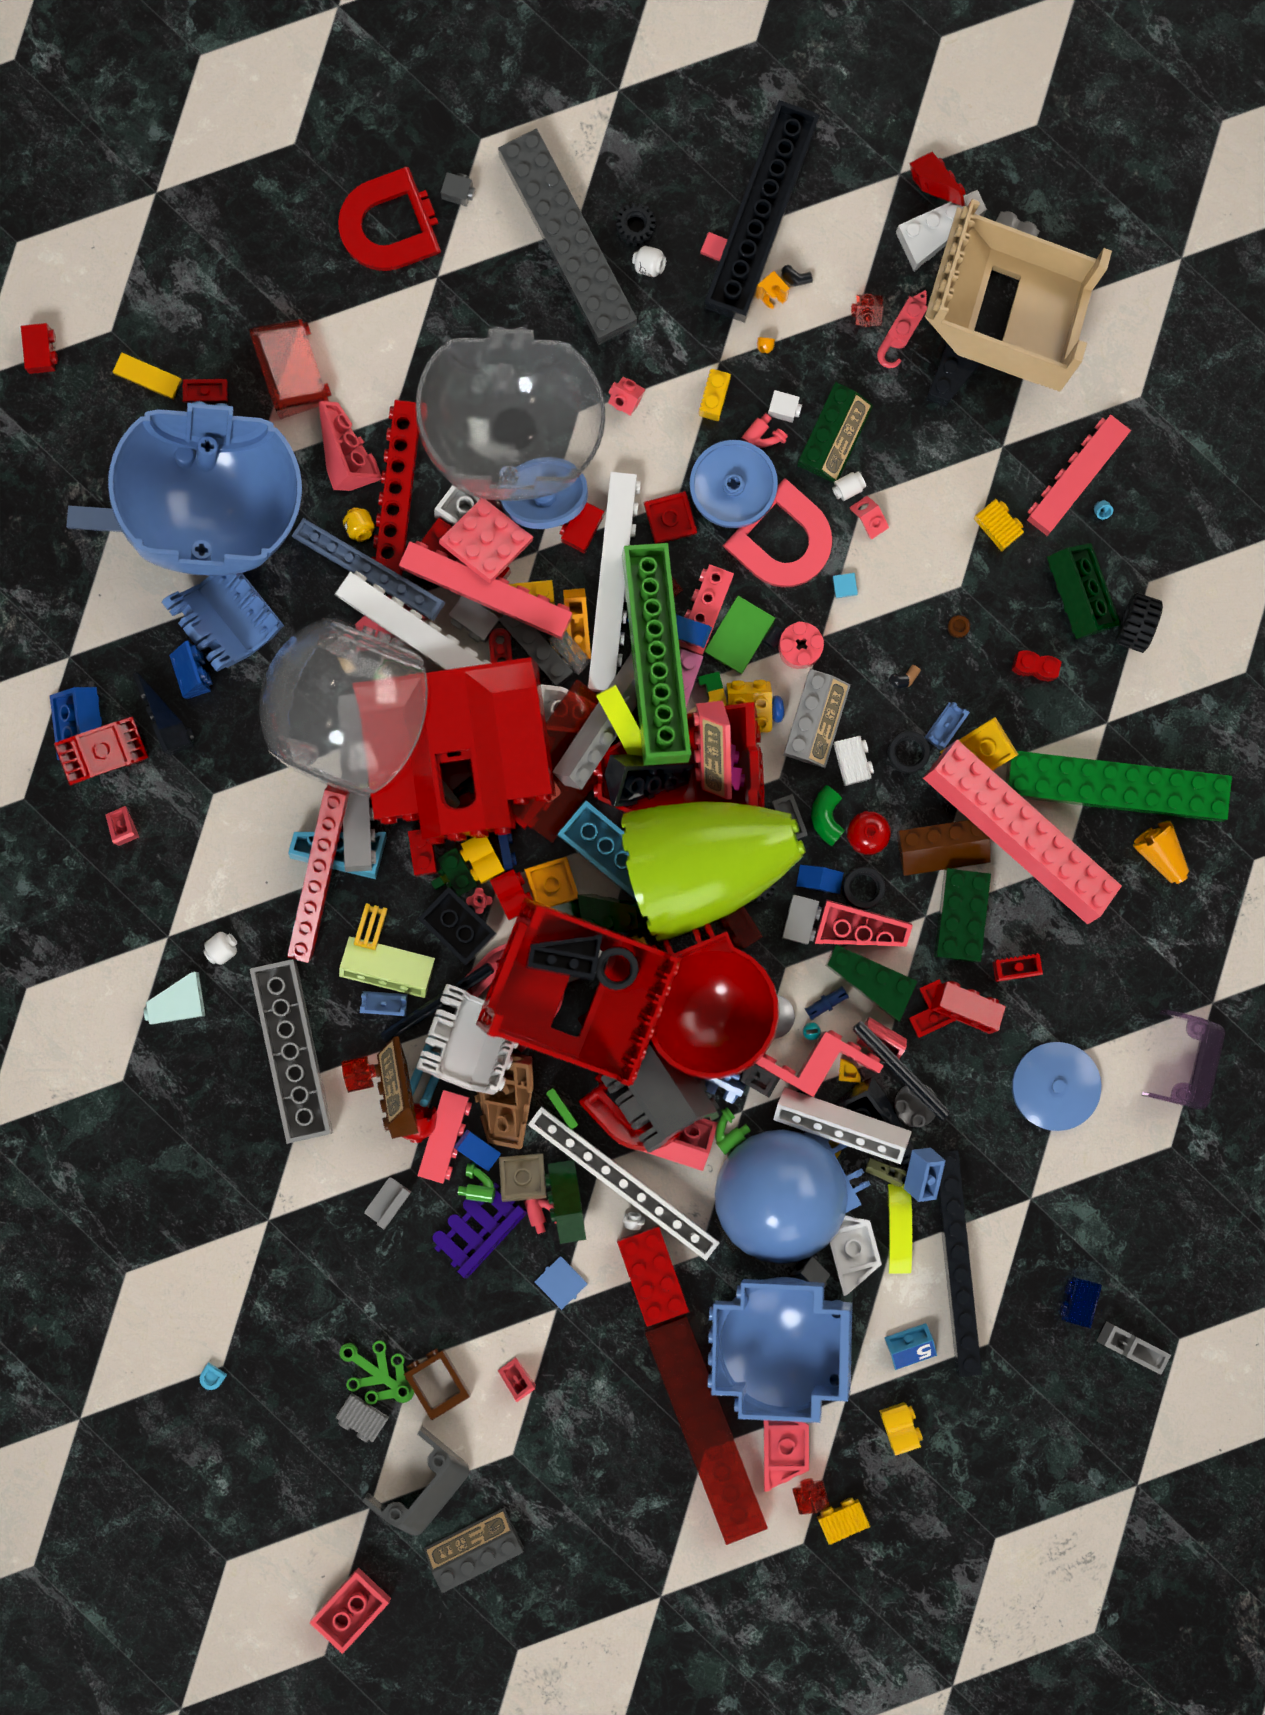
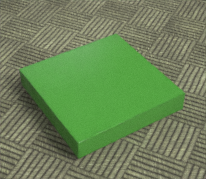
[547,1088,579,1129]

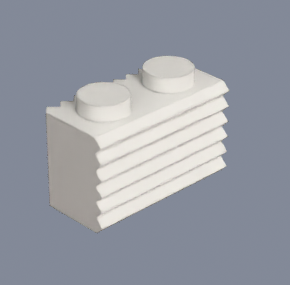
[833,736,874,786]

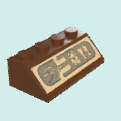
[374,1036,418,1139]

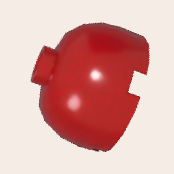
[847,811,891,855]
[402,1103,437,1143]

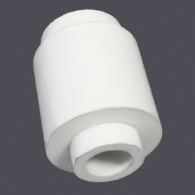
[832,471,866,501]

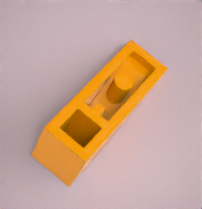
[563,588,591,661]

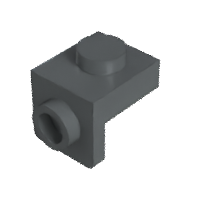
[741,1064,780,1098]

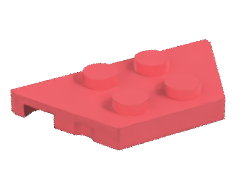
[764,1420,809,1492]

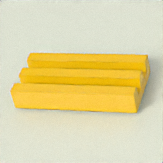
[354,903,387,950]

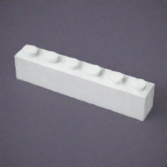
[773,1088,912,1164]

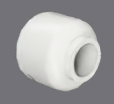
[632,246,666,277]
[203,932,237,965]

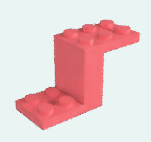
[755,1030,884,1097]

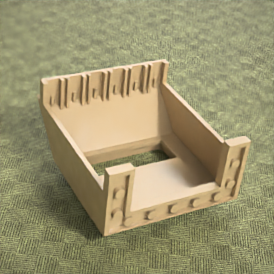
[925,199,1112,392]

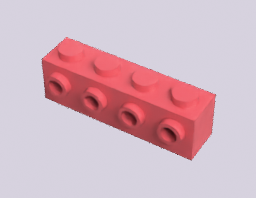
[679,564,734,656]

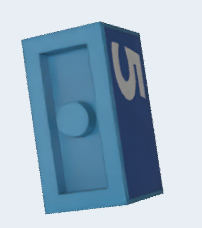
[884,1323,937,1370]

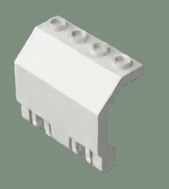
[416,984,518,1095]

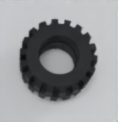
[1117,592,1163,653]

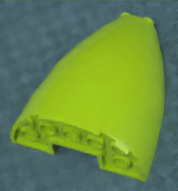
[621,802,805,942]

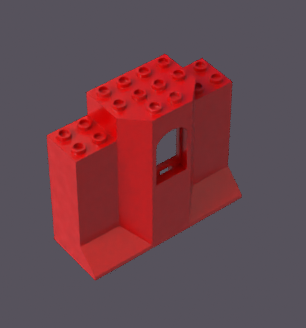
[352,657,556,845]

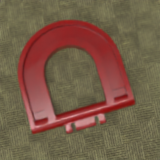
[338,167,441,271]
[579,1074,684,1151]

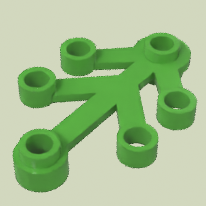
[339,1340,414,1404]

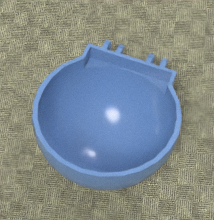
[714,1129,871,1264]

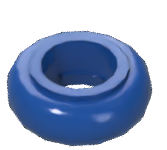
[772,696,784,723]

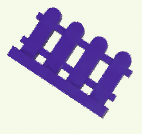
[433,1183,527,1279]

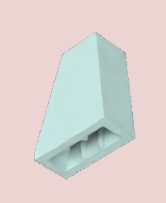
[144,972,205,1025]

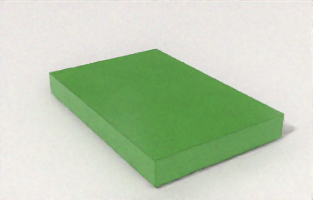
[704,596,775,675]

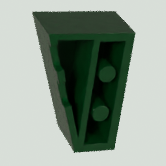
[578,894,649,933]
[545,1160,587,1244]

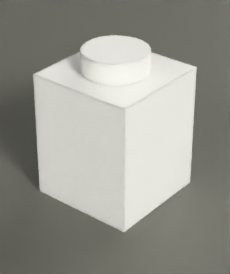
[768,390,802,423]

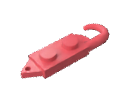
[877,290,927,368]

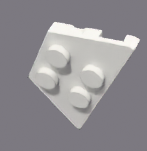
[830,1216,882,1296]

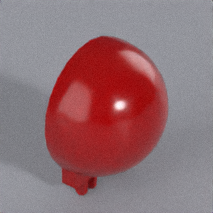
[651,923,779,1079]

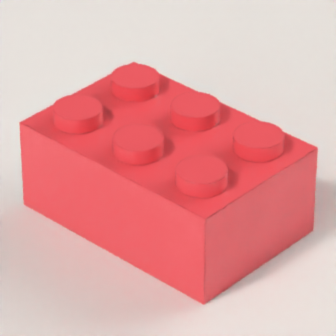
[310,1567,391,1654]

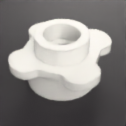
[623,1212,645,1230]

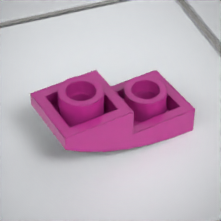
[731,745,745,792]

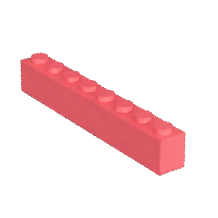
[399,541,573,640]

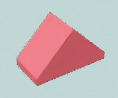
[105,806,139,846]
[498,1357,536,1402]

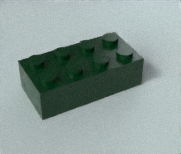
[934,868,991,963]

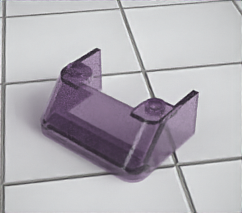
[1142,1010,1225,1110]

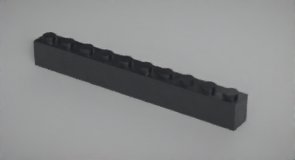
[935,1150,982,1377]

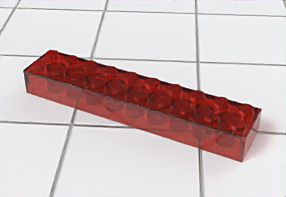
[645,1314,768,1545]

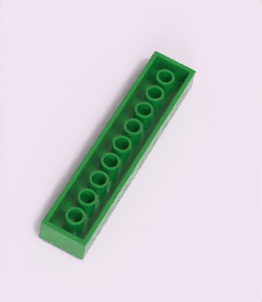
[1006,751,1232,822]

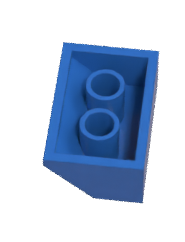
[49,687,102,760]

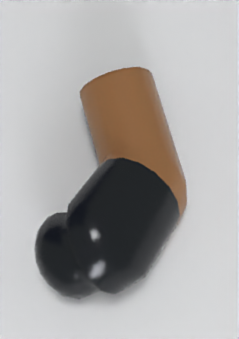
[889,664,921,688]

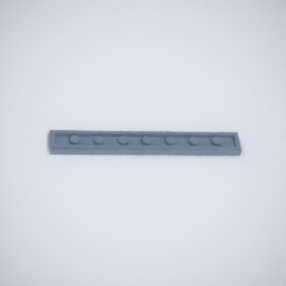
[292,518,445,622]

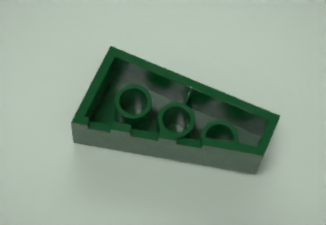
[825,945,917,1022]

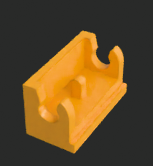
[755,271,790,309]

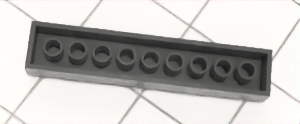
[498,128,637,345]

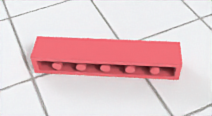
[1027,414,1131,536]

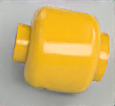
[343,508,375,542]

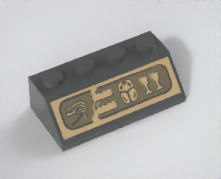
[424,1508,524,1593]

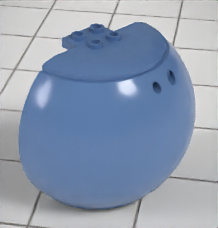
[108,401,302,576]

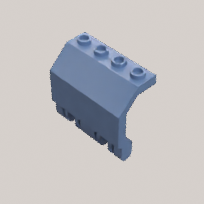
[162,573,284,672]

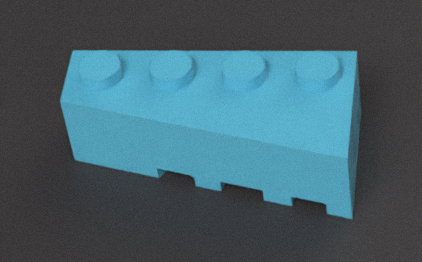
[288,832,387,879]

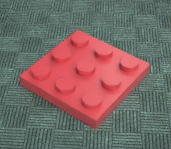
[439,497,533,584]

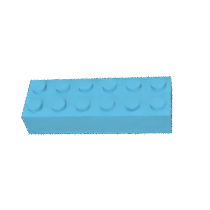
[558,801,637,902]

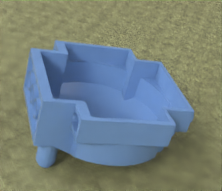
[708,1277,852,1423]

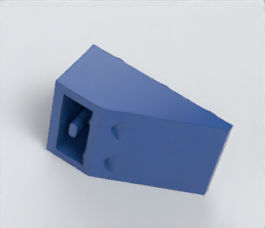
[170,641,213,699]

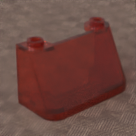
[249,319,332,419]

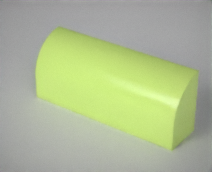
[339,936,435,998]

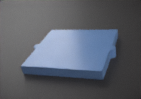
[534,1256,588,1310]

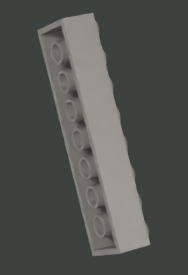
[250,959,333,1144]

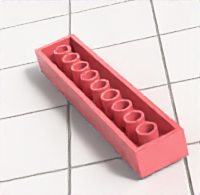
[923,740,1122,924]

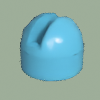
[1094,500,1113,520]

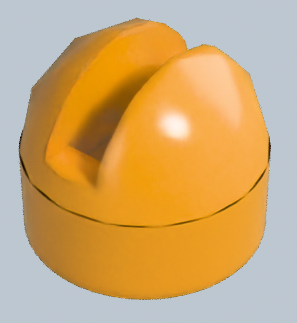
[757,337,775,354]

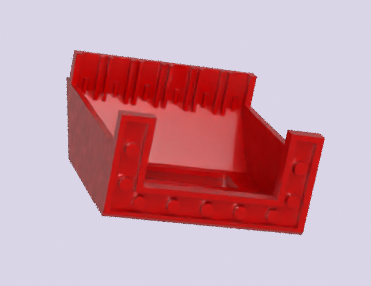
[476,898,682,1086]

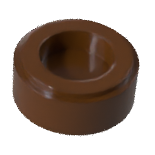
[947,615,970,638]

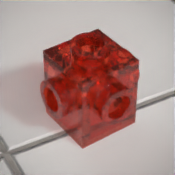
[851,294,883,327]
[341,1056,377,1093]
[792,1478,830,1515]

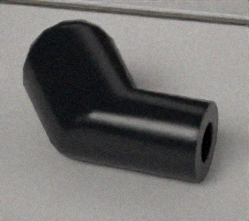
[781,265,813,286]

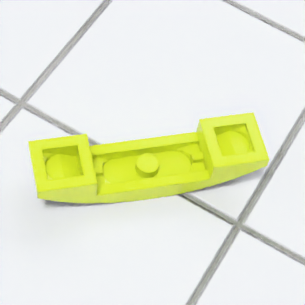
[596,685,643,756]
[888,1184,912,1274]

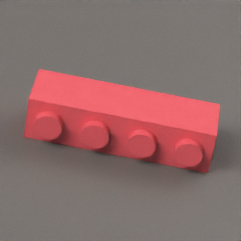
[417,1090,472,1184]

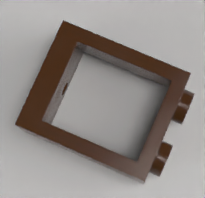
[404,1348,471,1421]

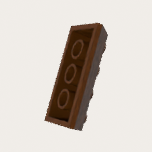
[897,820,991,876]

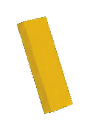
[113,352,182,399]

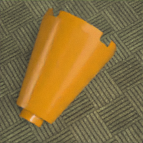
[1133,821,1189,884]

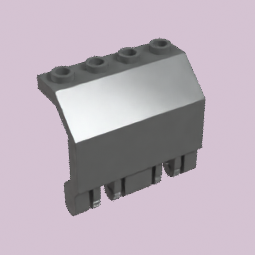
[601,1044,719,1153]

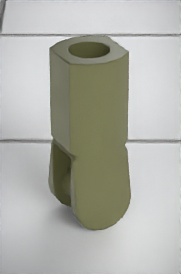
[864,1157,907,1187]

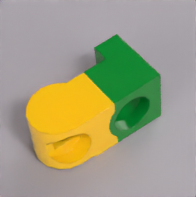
[697,672,727,706]

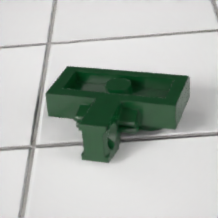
[431,848,478,897]

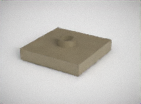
[499,1153,547,1202]

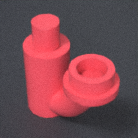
[741,413,788,448]
[524,1198,556,1234]

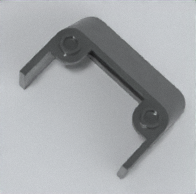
[362,1426,469,1536]

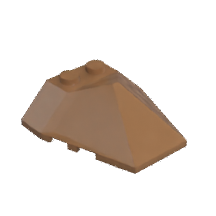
[474,1053,534,1149]

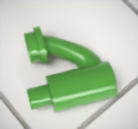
[715,1107,751,1155]
[458,1162,495,1203]

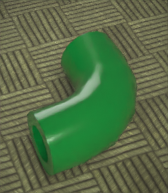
[811,785,845,846]

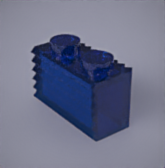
[1060,1276,1102,1328]

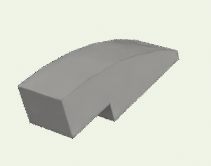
[1097,1321,1171,1375]

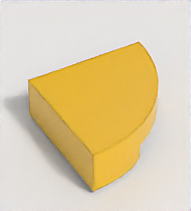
[838,1059,861,1083]

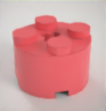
[778,622,824,669]

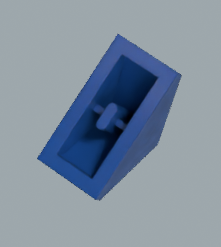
[796,865,843,894]

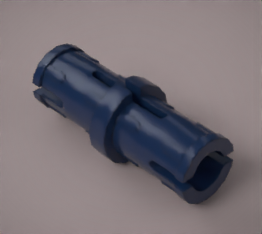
[804,986,849,1020]

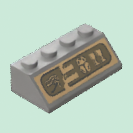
[783,669,851,768]

